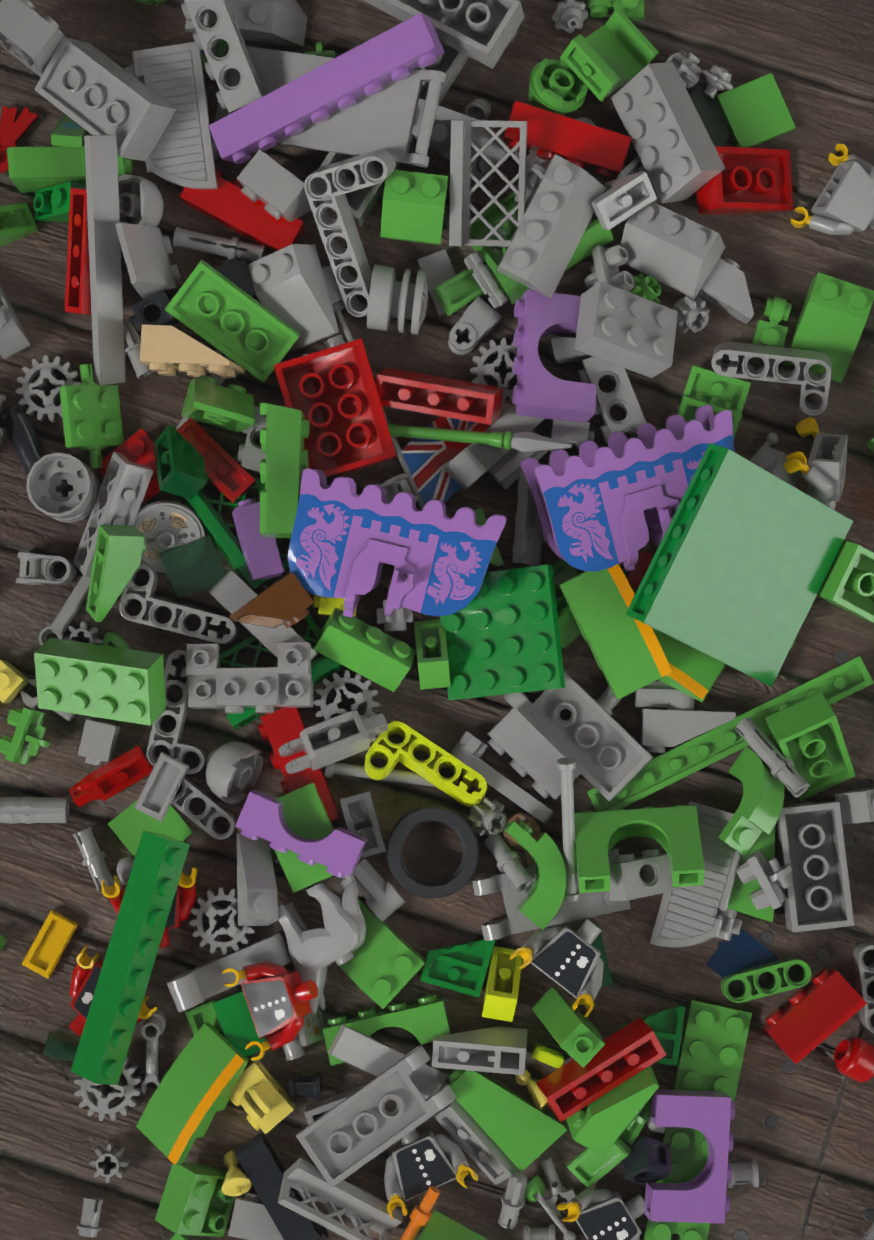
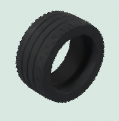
[386,805,479,899]

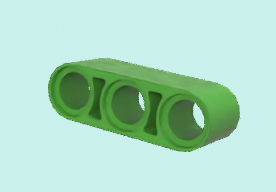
[720,957,811,1003]

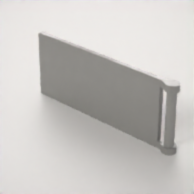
[214,46,447,167]

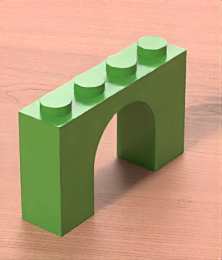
[574,805,705,893]

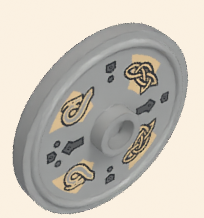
[134,500,205,573]

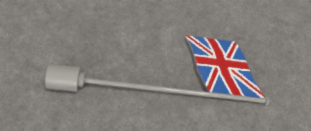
[322,265,489,511]

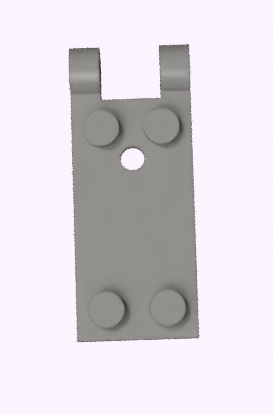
[503,671,653,801]
[472,847,631,941]
[296,1045,457,1188]

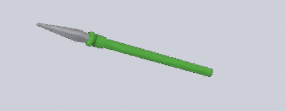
[387,424,572,452]

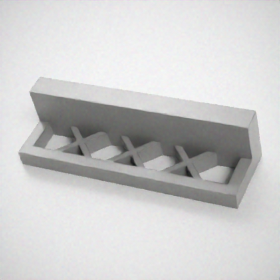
[73,452,153,577]
[278,1158,403,1240]

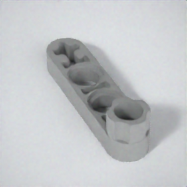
[450,731,554,825]

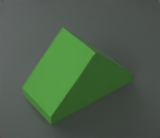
[0,203,38,247]

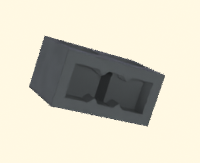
[340,790,387,858]

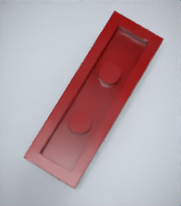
[177,417,255,504]

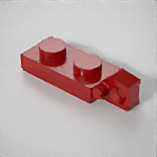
[69,745,154,808]

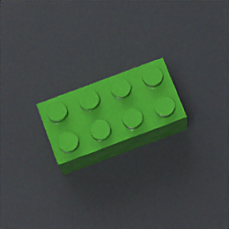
[34,638,166,726]

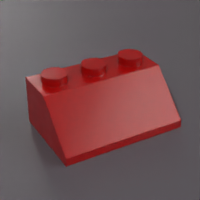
[762,967,867,1064]

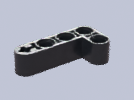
[234,1133,329,1240]

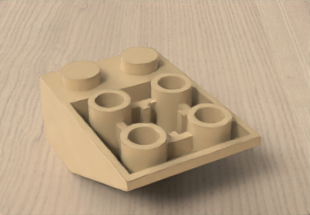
[139,324,245,379]

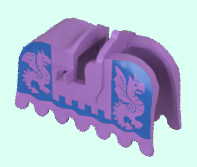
[520,405,735,572]
[288,468,507,618]

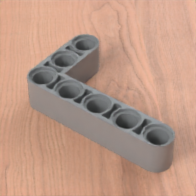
[304,150,396,317]

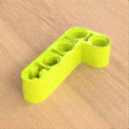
[364,721,487,807]

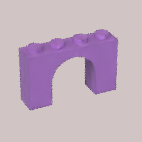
[512,289,596,422]
[232,478,336,583]
[644,1089,735,1224]

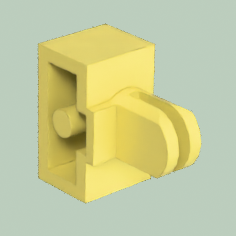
[230,1060,296,1134]

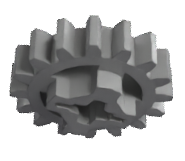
[470,338,517,405]
[15,355,81,423]
[313,670,380,721]
[189,887,256,955]
[74,1057,142,1121]

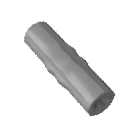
[0,797,69,824]

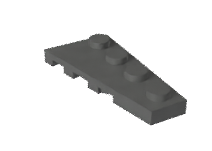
[411,99,508,186]

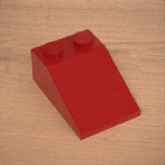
[697,146,793,215]

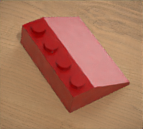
[274,338,397,481]

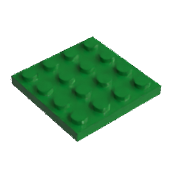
[440,564,565,700]

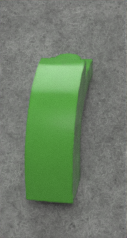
[718,747,784,856]
[503,820,566,930]

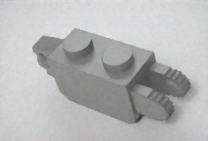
[278,711,388,774]

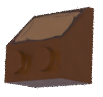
[229,572,314,629]

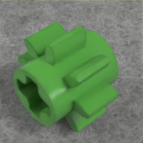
[629,273,662,304]

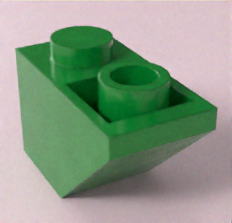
[33,181,86,222]

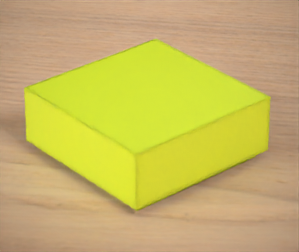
[530,1042,564,1069]

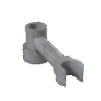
[141,1009,167,1094]

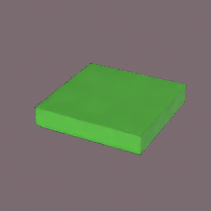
[715,73,796,148]
[108,799,194,858]

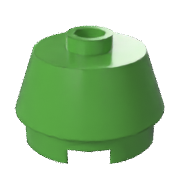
[528,57,588,116]

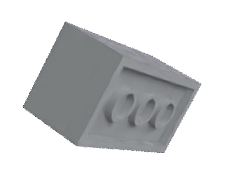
[34,37,176,161]

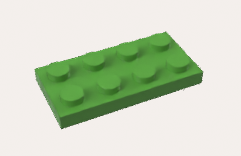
[165,259,301,383]

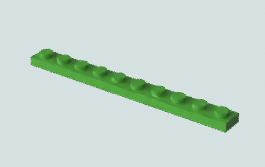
[586,656,874,812]

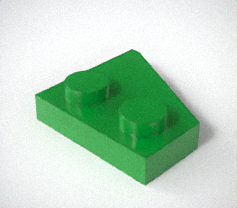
[420,940,495,998]
[619,1005,685,1066]

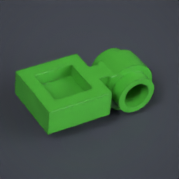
[587,0,644,21]
[752,296,792,348]

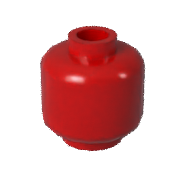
[834,1037,874,1083]

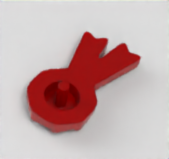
[0,106,38,174]

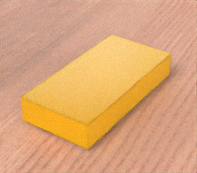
[21,910,79,979]

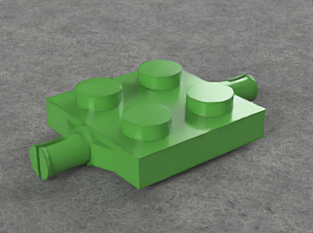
[59,364,124,469]

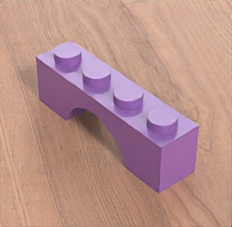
[235,790,368,878]

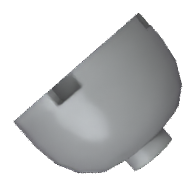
[118,174,164,227]
[205,742,264,805]

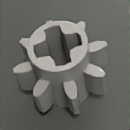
[666,50,702,88]
[673,295,710,334]
[376,600,413,631]
[63,621,102,644]
[468,798,507,837]
[715,908,742,941]
[89,1141,130,1183]

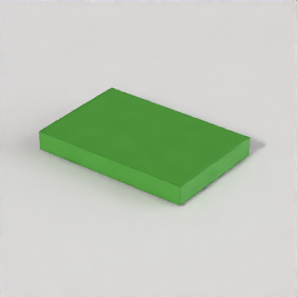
[274,782,334,893]

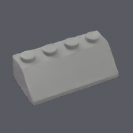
[496,154,606,299]

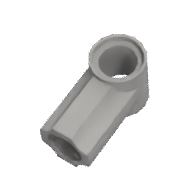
[634,681,695,711]
[353,858,406,922]

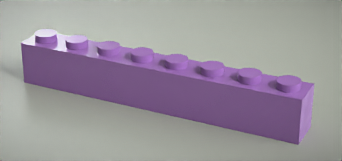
[208,13,445,164]

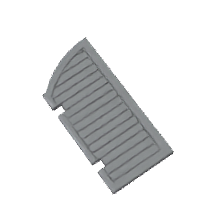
[132,42,218,190]
[650,801,742,948]

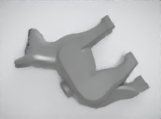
[278,874,367,1014]

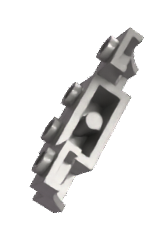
[186,642,313,714]

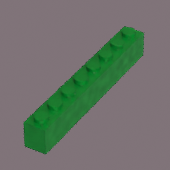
[71,830,190,1085]

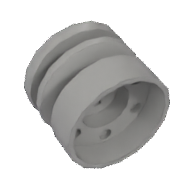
[367,264,429,335]
[26,452,101,523]

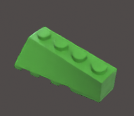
[260,403,310,538]

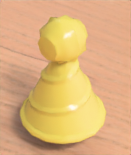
[515,1070,548,1110]
[222,1151,252,1196]

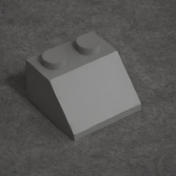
[237,149,311,222]

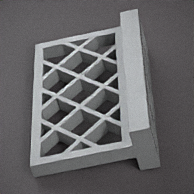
[449,120,528,247]

